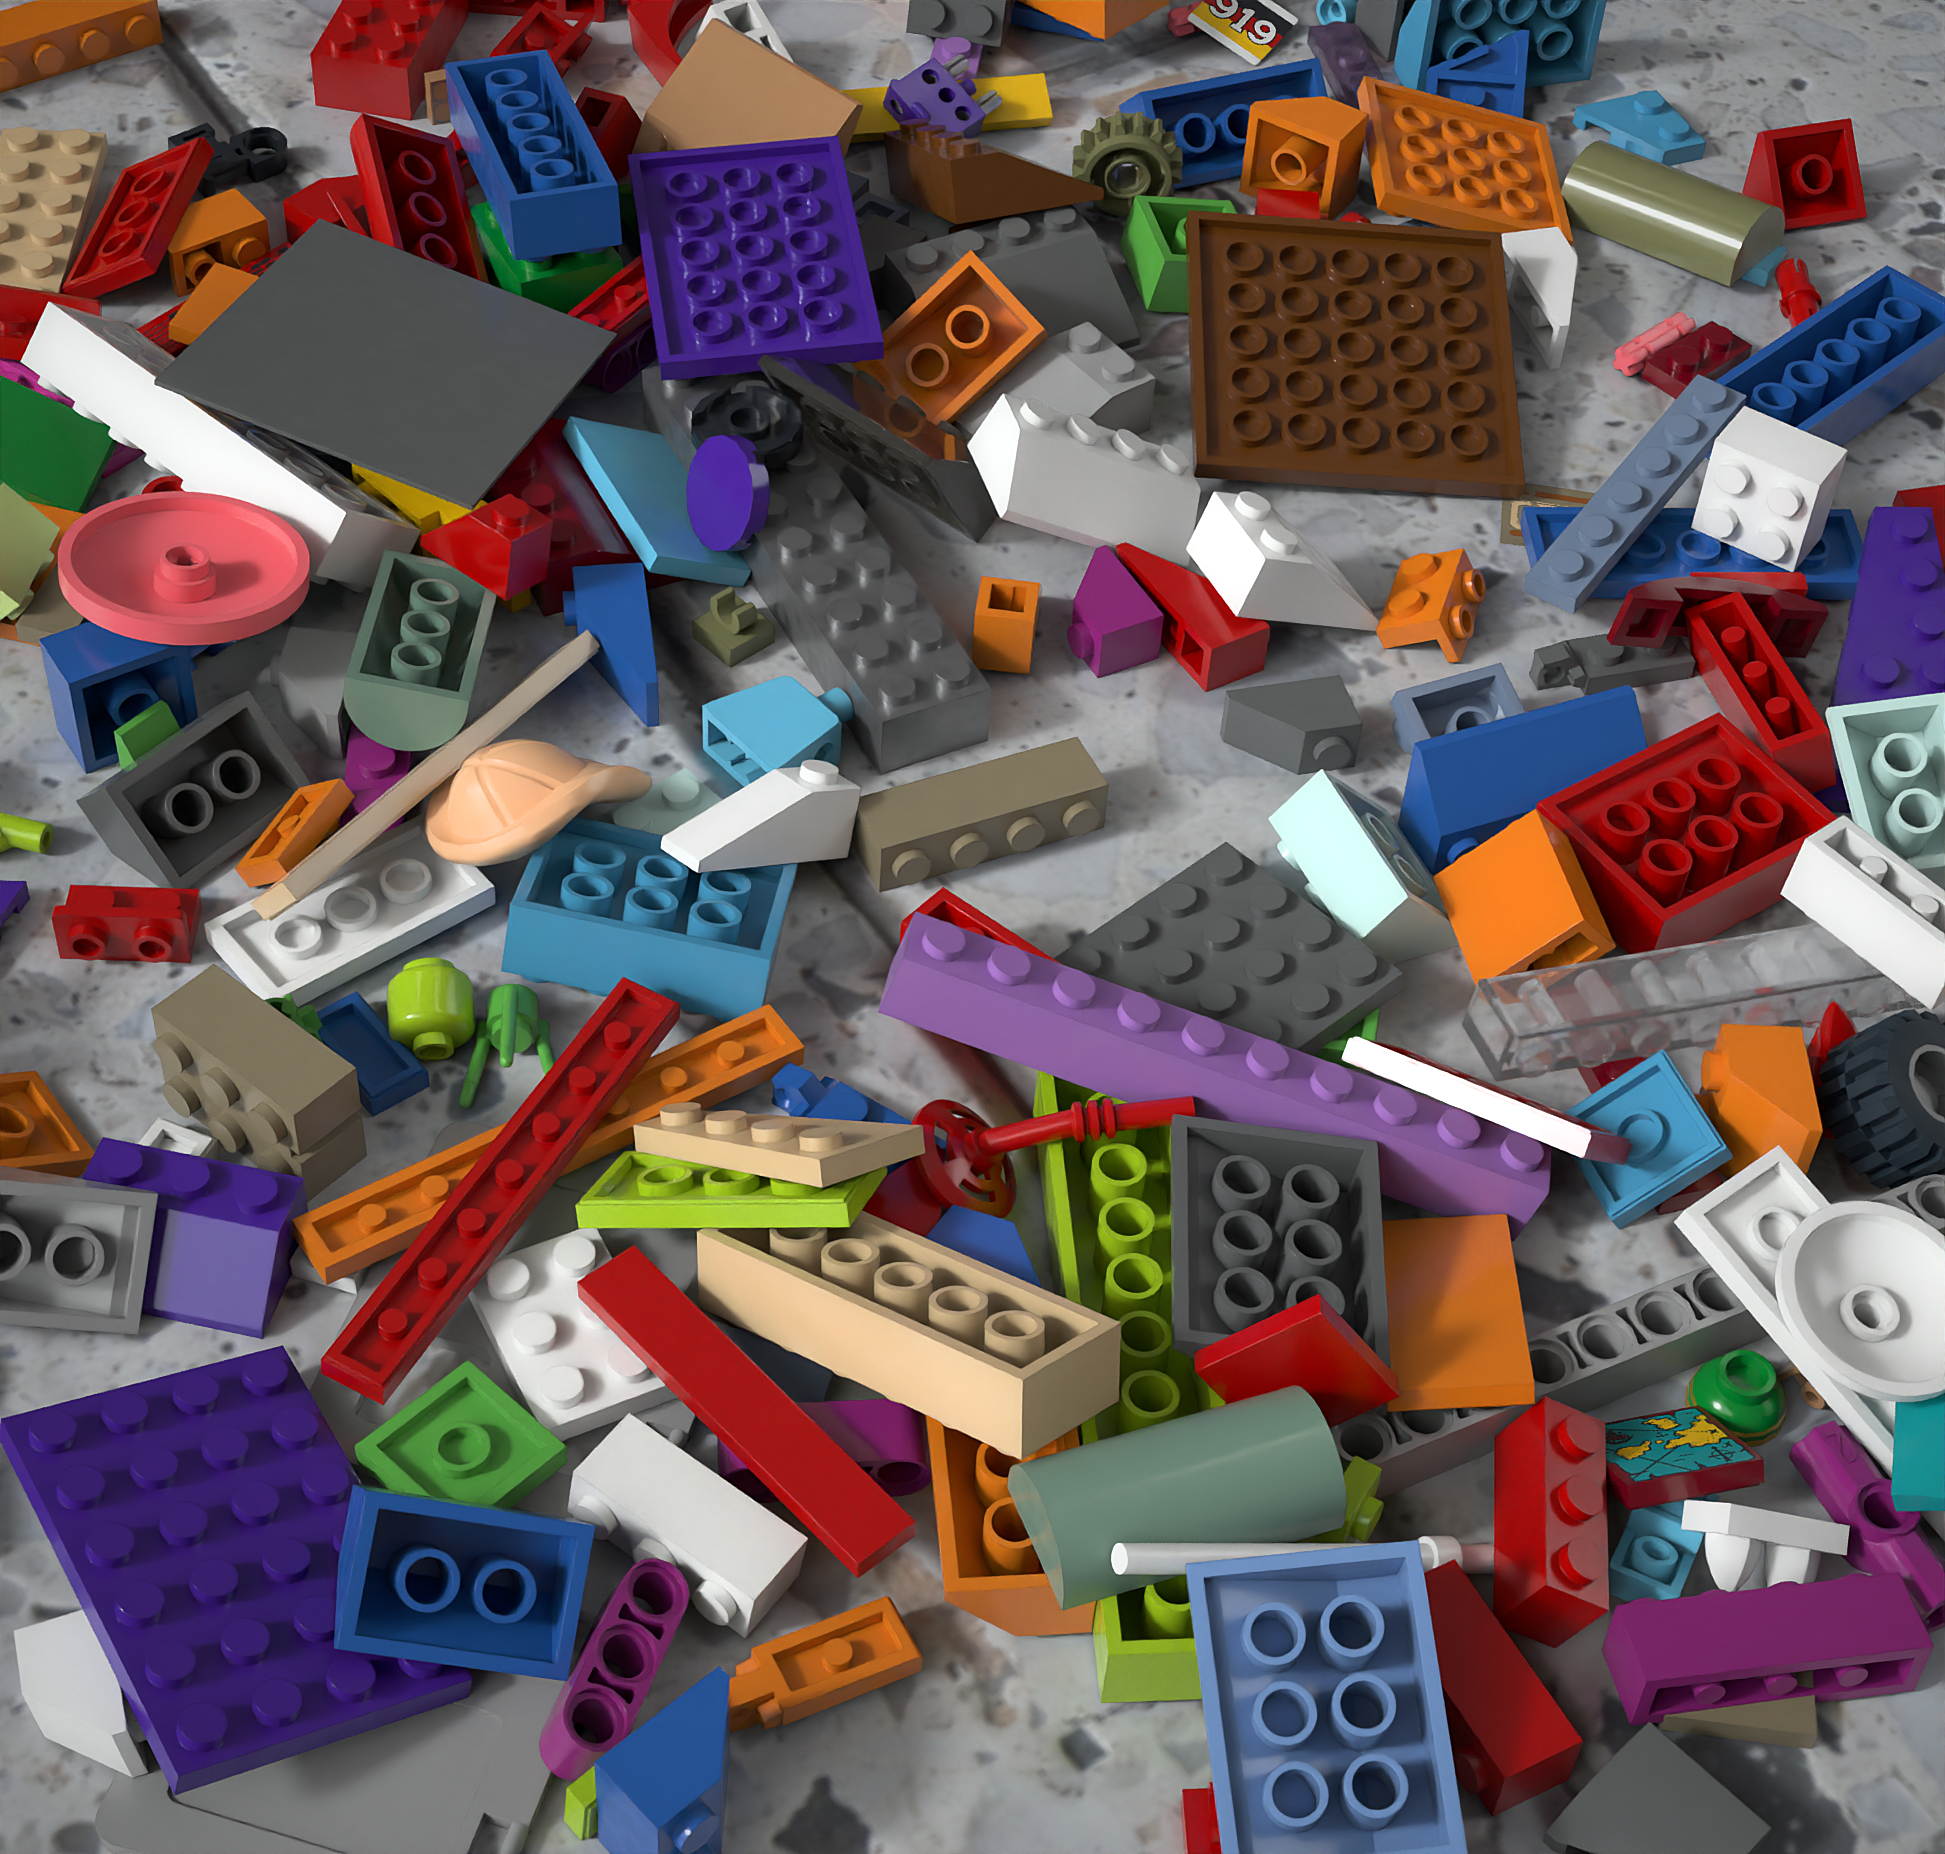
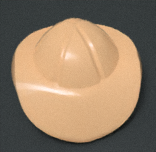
[425,739,652,866]

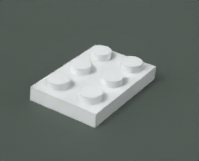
[468,1228,678,1441]

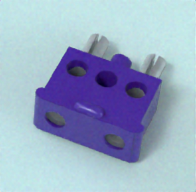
[883,54,1002,139]

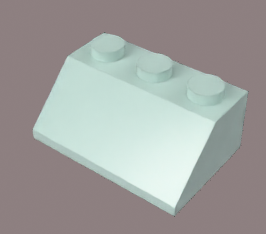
[1825,692,1945,890]
[1268,769,1459,964]

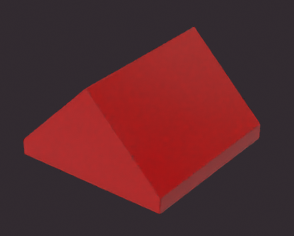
[1742,118,1867,231]

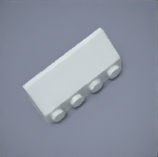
[967,393,1201,569]

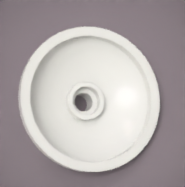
[1775,1201,1945,1402]

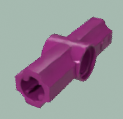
[1789,1420,1945,1634]

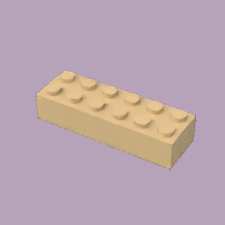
[697,1210,1121,1460]

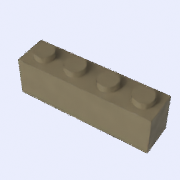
[850,737,1109,893]

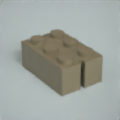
[151,964,367,1203]

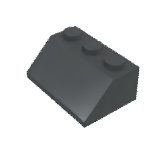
[76,690,312,888]

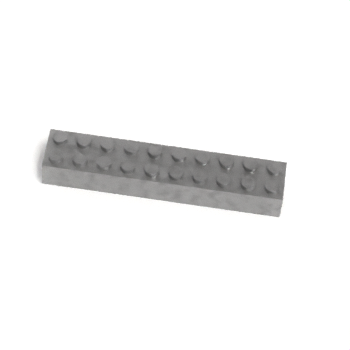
[642,366,992,774]

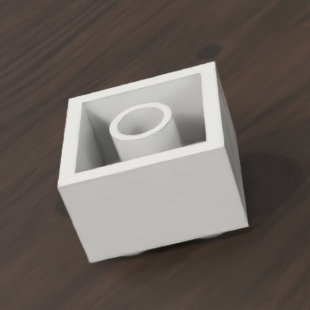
[1691,406,1848,572]

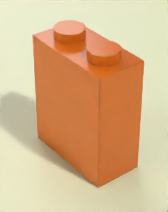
[1433,808,1616,1015]

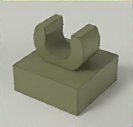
[692,586,775,668]

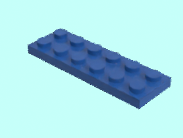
[1520,507,1863,601]

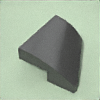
[1543,1722,1772,1854]

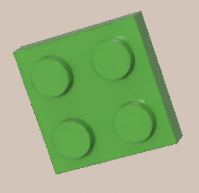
[355,1360,567,1509]

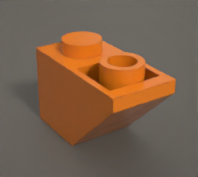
[167,188,271,298]
[972,576,1042,674]

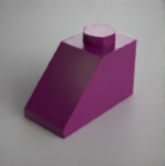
[1067,545,1164,678]

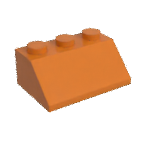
[926,1415,1096,1637]

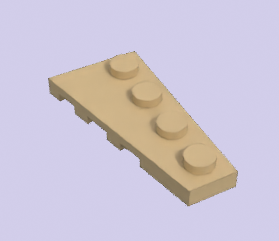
[633,1102,925,1188]

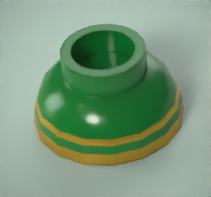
[1684,1349,1787,1447]

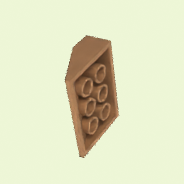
[632,18,864,160]

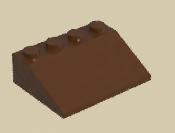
[883,119,1104,224]

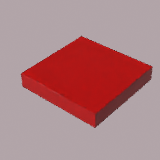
[1194,1293,1400,1428]

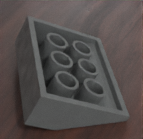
[881,204,1141,350]
[1171,1114,1391,1369]

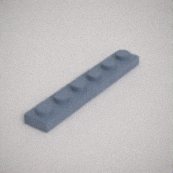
[1524,374,1747,615]

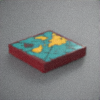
[1605,1405,1765,1510]

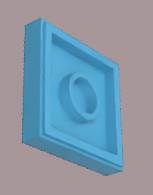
[1564,1049,1734,1230]

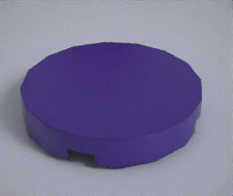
[686,435,770,552]

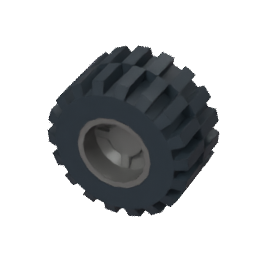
[1817,1009,1945,1190]

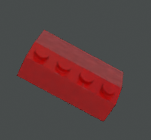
[1536,712,1838,972]

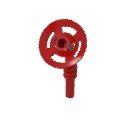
[911,1096,1195,1219]

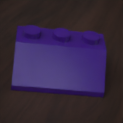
[82,1137,308,1339]

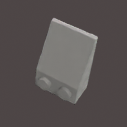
[955,322,1156,441]
[0,1166,158,1334]

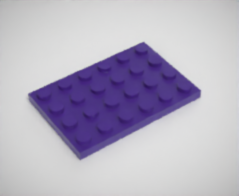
[628,136,884,381]
[0,1345,473,1796]

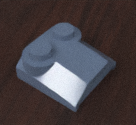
[1390,663,1526,755]

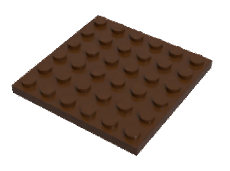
[1185,210,1525,499]

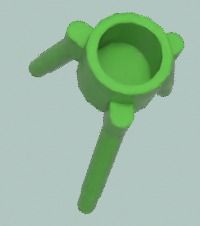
[459,984,556,1108]

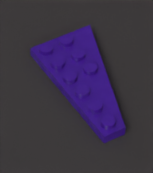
[1811,506,1945,813]

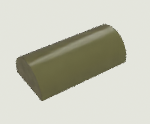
[1560,140,1785,287]

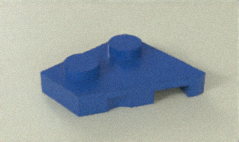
[1425,30,1530,118]

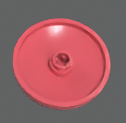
[58,491,310,645]

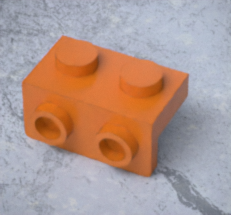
[1376,548,1486,663]

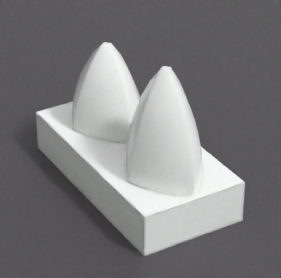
[1681,1500,1850,1592]

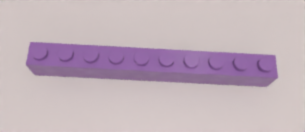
[878,911,1552,1242]

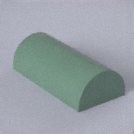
[343,549,498,751]
[1007,1385,1347,1611]

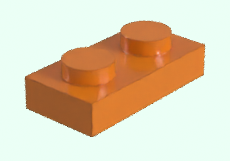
[235,778,355,888]

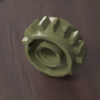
[1072,111,1183,217]

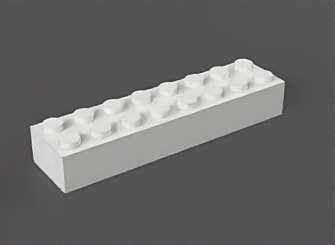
[21,302,421,593]

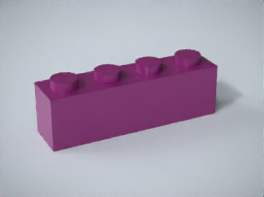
[1601,1572,1934,1726]

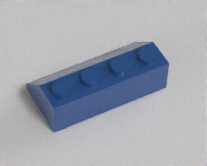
[1119,57,1328,190]
[1398,684,1648,876]

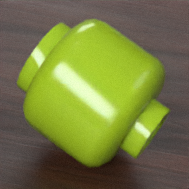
[387,957,476,1061]

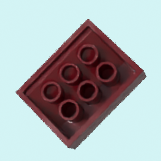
[481,418,688,617]

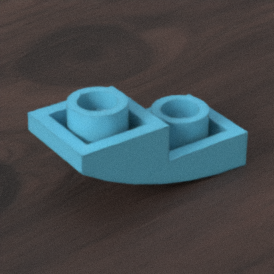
[1608,1494,1720,1602]

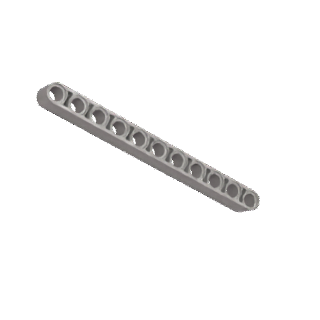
[1330,1174,1945,1500]

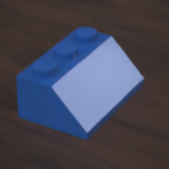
[334,1484,595,1681]

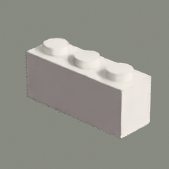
[1780,815,1945,1010]
[567,1413,808,1638]

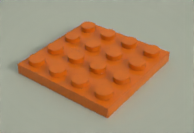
[1357,76,1574,246]

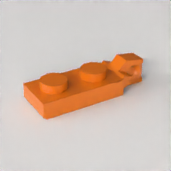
[730,1596,923,1733]

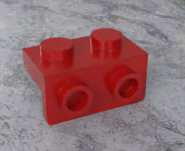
[489,1,595,79]

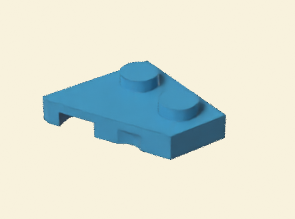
[1573,90,1706,166]

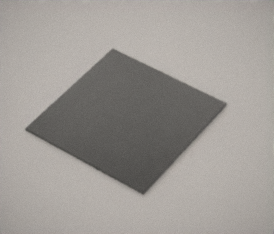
[154,219,617,510]

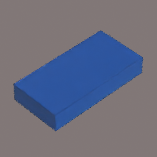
[316,991,430,1117]

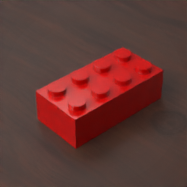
[310,0,469,121]

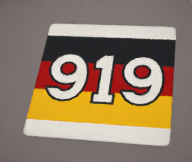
[1187,0,1298,66]

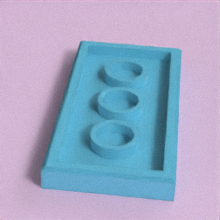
[562,416,752,587]

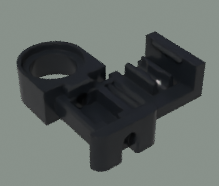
[168,123,288,198]

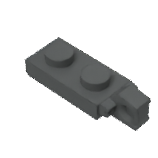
[1529,634,1696,696]

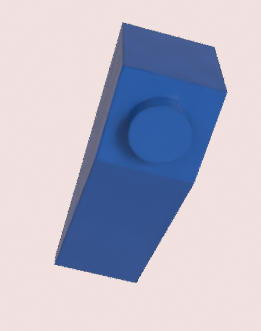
[562,563,659,727]

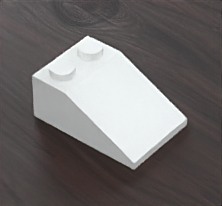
[1186,491,1379,631]

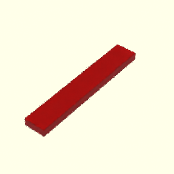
[577,1245,916,1578]

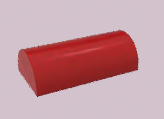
[349,113,489,284]

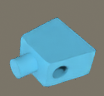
[702,676,854,787]

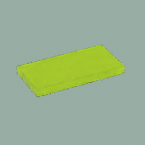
[575,1151,888,1228]

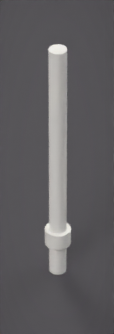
[1111,1536,1494,1575]

